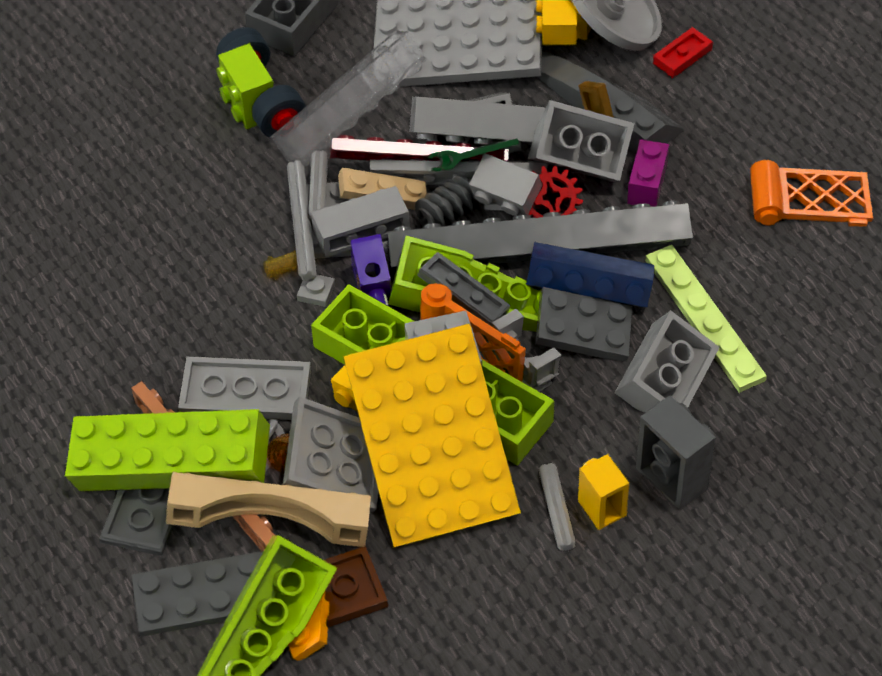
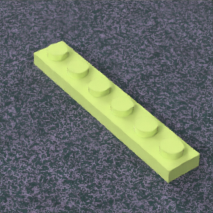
[645,244,767,393]

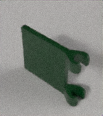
[428,138,519,172]

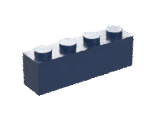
[526,242,655,308]

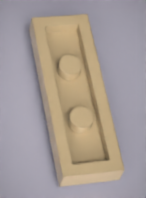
[338,168,427,210]

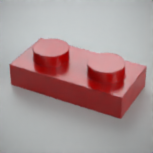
[653,27,713,78]

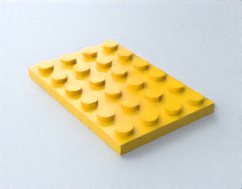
[343,323,521,547]

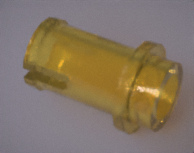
[263,250,298,279]

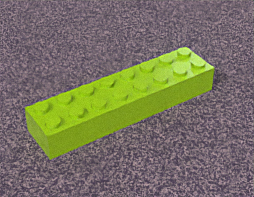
[311,284,554,466]

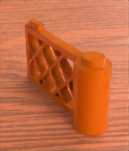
[750,160,873,227]
[420,283,526,382]

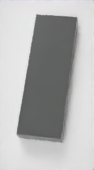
[417,252,511,327]

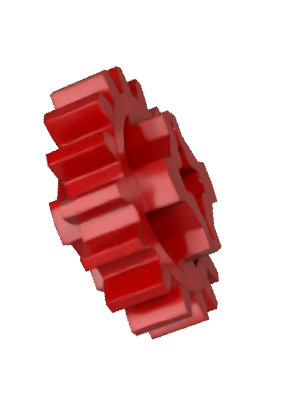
[528,165,583,218]

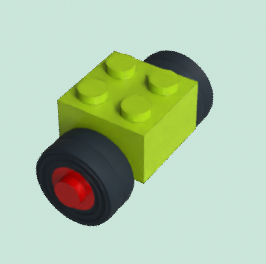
[216,27,307,138]

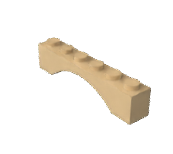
[166,472,371,547]

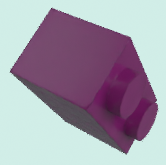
[627,139,669,207]

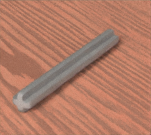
[287,160,317,281]

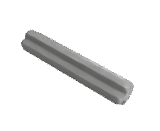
[309,150,328,220]
[539,463,576,551]

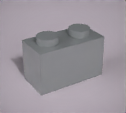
[469,153,542,216]

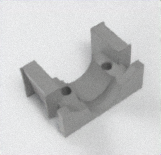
[492,309,562,392]

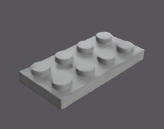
[178,357,311,420]

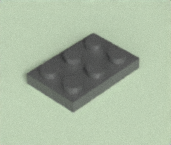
[535,287,632,361]

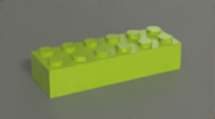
[65,409,270,491]

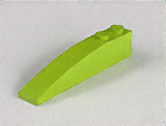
[388,235,542,332]
[197,535,337,676]

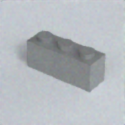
[311,186,410,257]

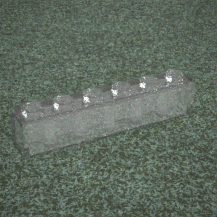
[271,30,427,166]

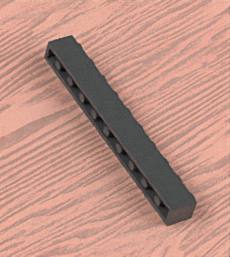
[388,201,693,274]

